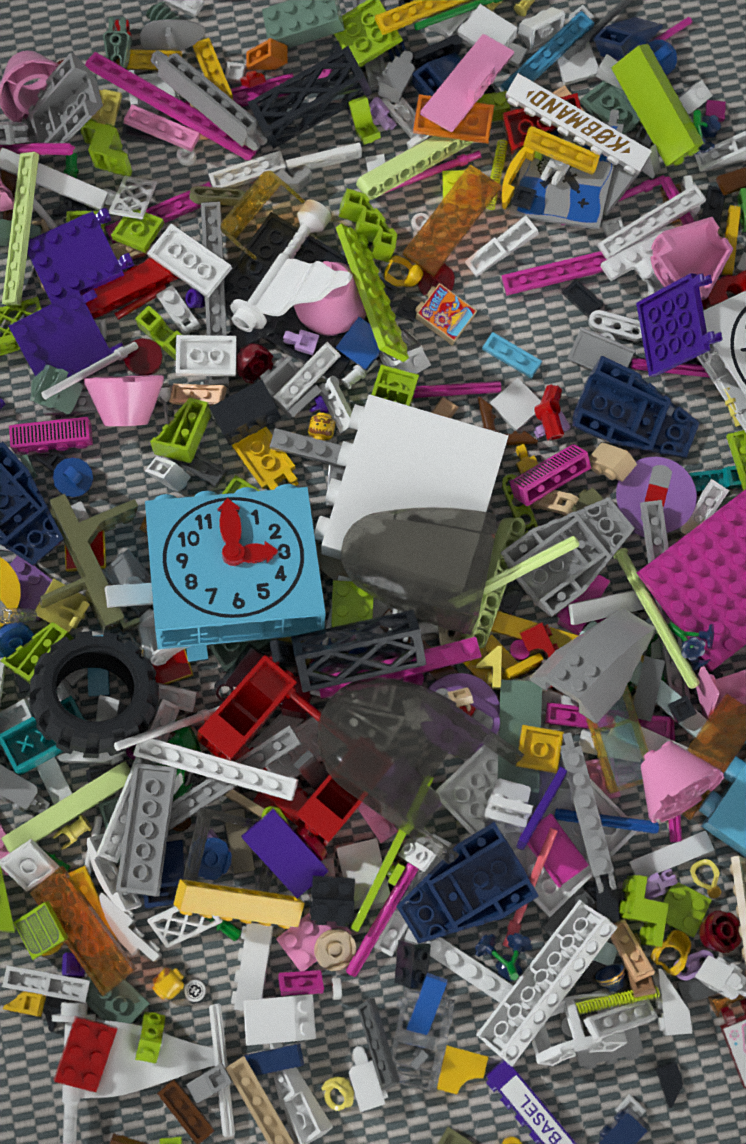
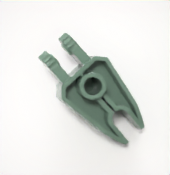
[103,17,132,69]

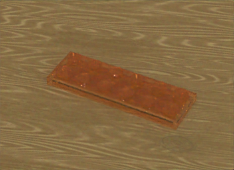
[403,164,501,276]
[681,693,746,821]
[30,866,137,996]

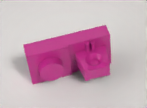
[278,970,324,996]

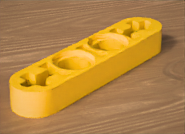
[721,205,740,276]

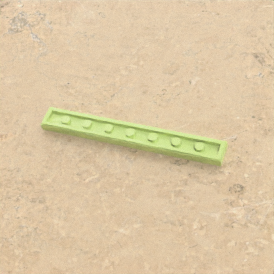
[2,152,39,305]

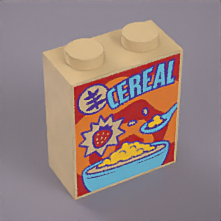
[415,283,477,346]

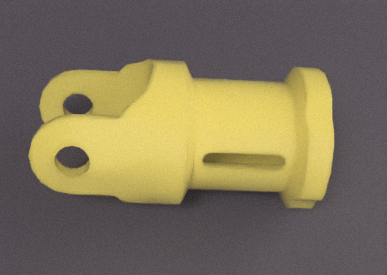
[52,814,92,850]

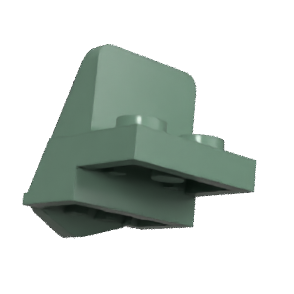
[29,365,83,414]

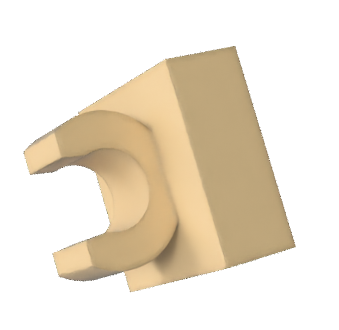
[448,687,473,714]

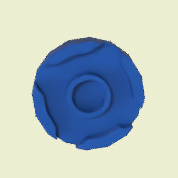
[648,40,677,76]
[53,458,93,497]
[0,621,34,658]
[190,837,232,880]

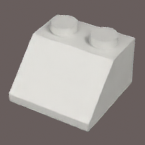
[518,7,565,51]

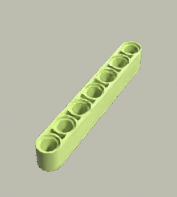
[356,136,473,200]
[461,518,526,649]
[1,761,131,853]

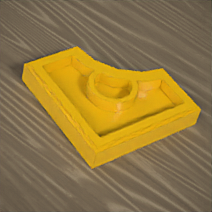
[436,1045,488,1094]

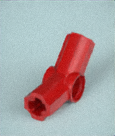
[534,384,564,441]

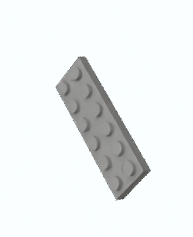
[116,763,177,896]

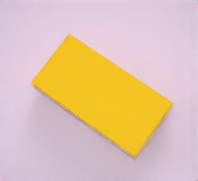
[502,653,544,680]

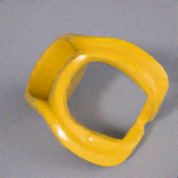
[383,255,423,287]
[651,930,691,976]

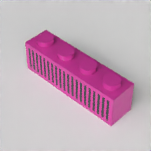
[9,417,93,455]
[509,444,591,506]

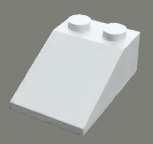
[243,994,316,1045]

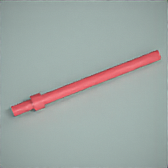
[503,827,558,948]

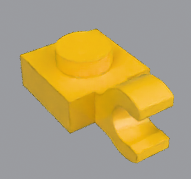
[515,444,538,475]

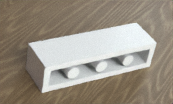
[231,923,274,1011]

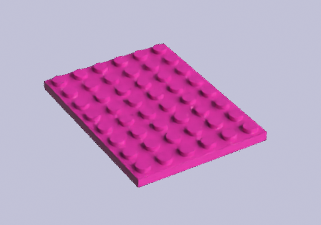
[636,489,746,672]

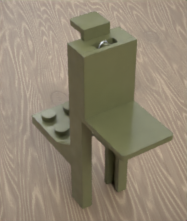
[40,494,140,634]

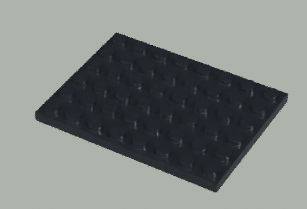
[224,212,399,380]

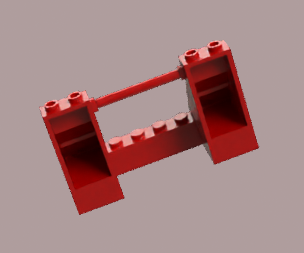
[198,655,394,847]

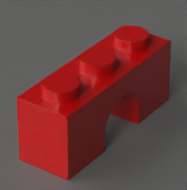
[701,270,746,310]
[520,621,559,688]

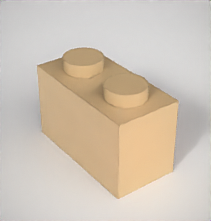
[589,442,637,482]

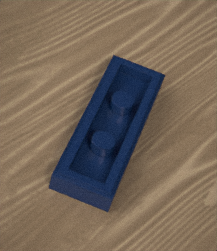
[241,1043,305,1076]

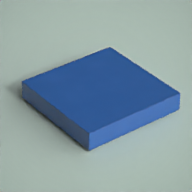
[335,317,382,371]

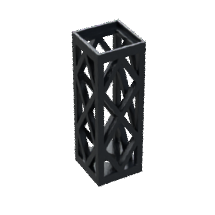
[248,46,372,149]
[291,610,426,692]

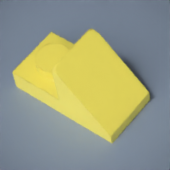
[475,646,502,690]

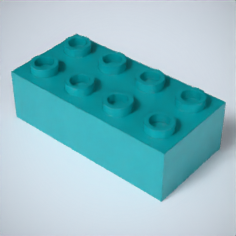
[0,696,85,776]

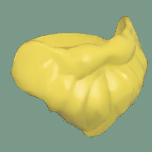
[321,1076,354,1111]

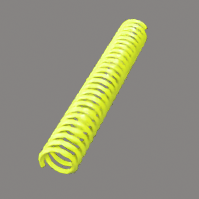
[484,140,508,210]
[576,985,660,1015]

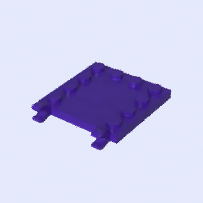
[27,208,134,304]
[636,273,723,377]
[8,289,124,377]

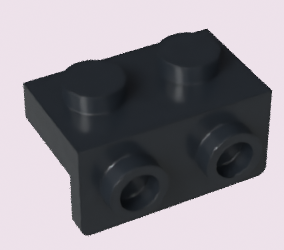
[394,940,431,988]

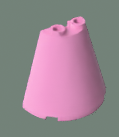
[650,217,733,300]

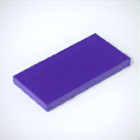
[516,767,567,850]
[242,808,329,898]

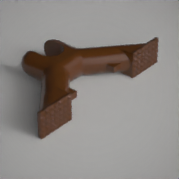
[478,396,538,446]

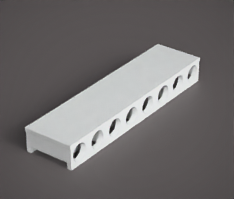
[476,900,618,1066]

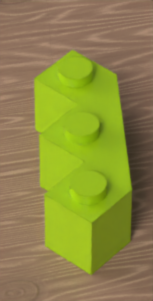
[338,188,397,263]

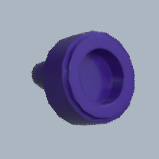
[186,288,205,309]
[309,395,329,414]

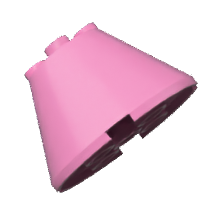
[294,261,367,336]
[641,740,724,823]

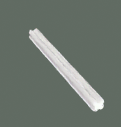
[209,1004,235,1137]

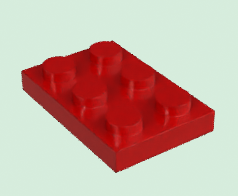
[54,1016,118,1093]

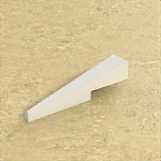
[269,1042,333,1144]

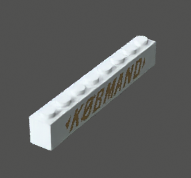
[505,74,652,175]

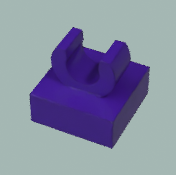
[62,952,86,978]

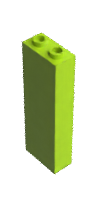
[611,44,704,167]

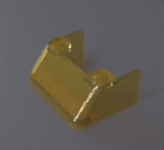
[220,171,305,260]

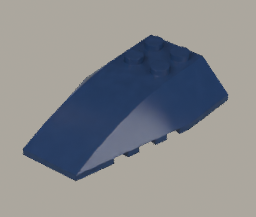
[573,356,700,458]
[0,441,64,566]
[396,822,539,944]

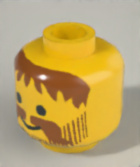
[308,413,336,441]
[152,967,184,1000]

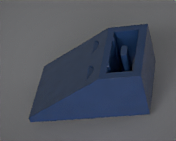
[594,17,663,61]
[412,52,462,96]
[143,839,187,909]

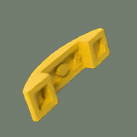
[502,146,535,210]

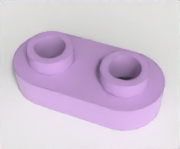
[673,950,714,980]

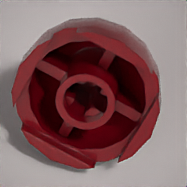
[236,343,274,384]

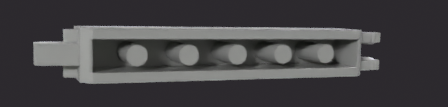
[151,50,267,151]
[560,732,617,893]
[0,764,51,813]

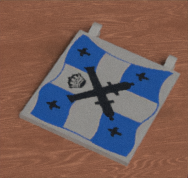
[509,110,624,230]

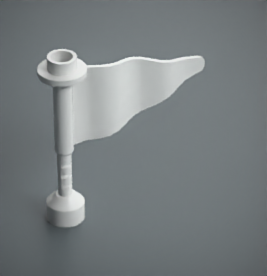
[230,200,353,332]
[52,1002,215,1144]

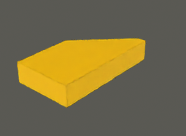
[3,991,46,1017]

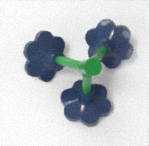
[693,110,721,154]
[668,622,714,671]
[475,933,533,981]

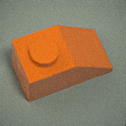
[246,38,288,70]

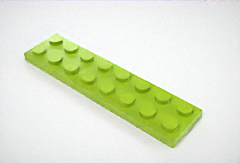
[336,223,409,362]

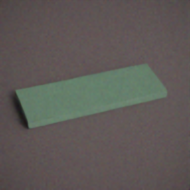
[497,680,542,807]

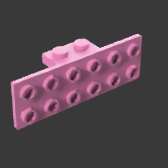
[421,34,514,132]

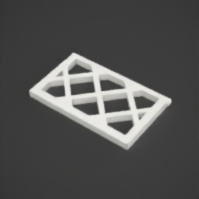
[109,176,157,219]
[148,906,223,948]

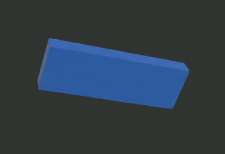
[406,973,448,1038]

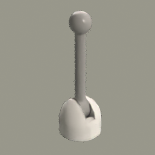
[157,387,171,425]

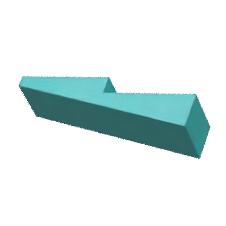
[689,466,742,495]

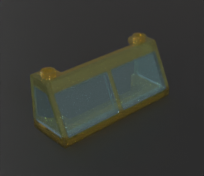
[585,685,649,794]

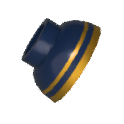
[595,964,625,992]

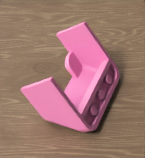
[696,666,746,723]

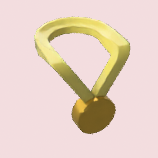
[690,859,721,899]

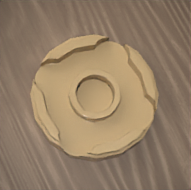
[314,928,356,971]

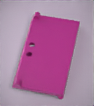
[527,813,589,888]

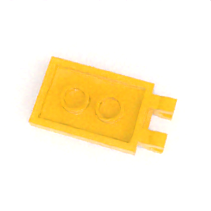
[231,427,299,490]

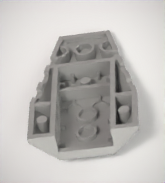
[21,53,103,160]
[501,497,635,617]
[530,608,656,724]

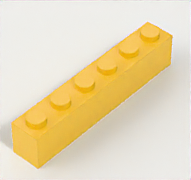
[174,879,304,929]

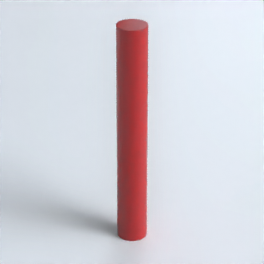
[114,284,166,320]

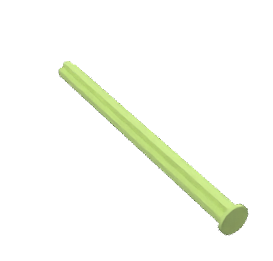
[433,536,580,616]
[613,548,700,689]

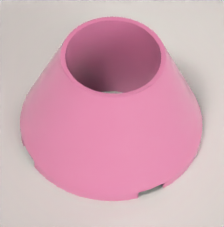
[0,51,59,122]
[84,375,164,426]

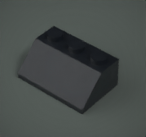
[209,380,281,446]

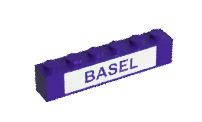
[486,1059,576,1144]

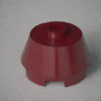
[699,910,742,953]

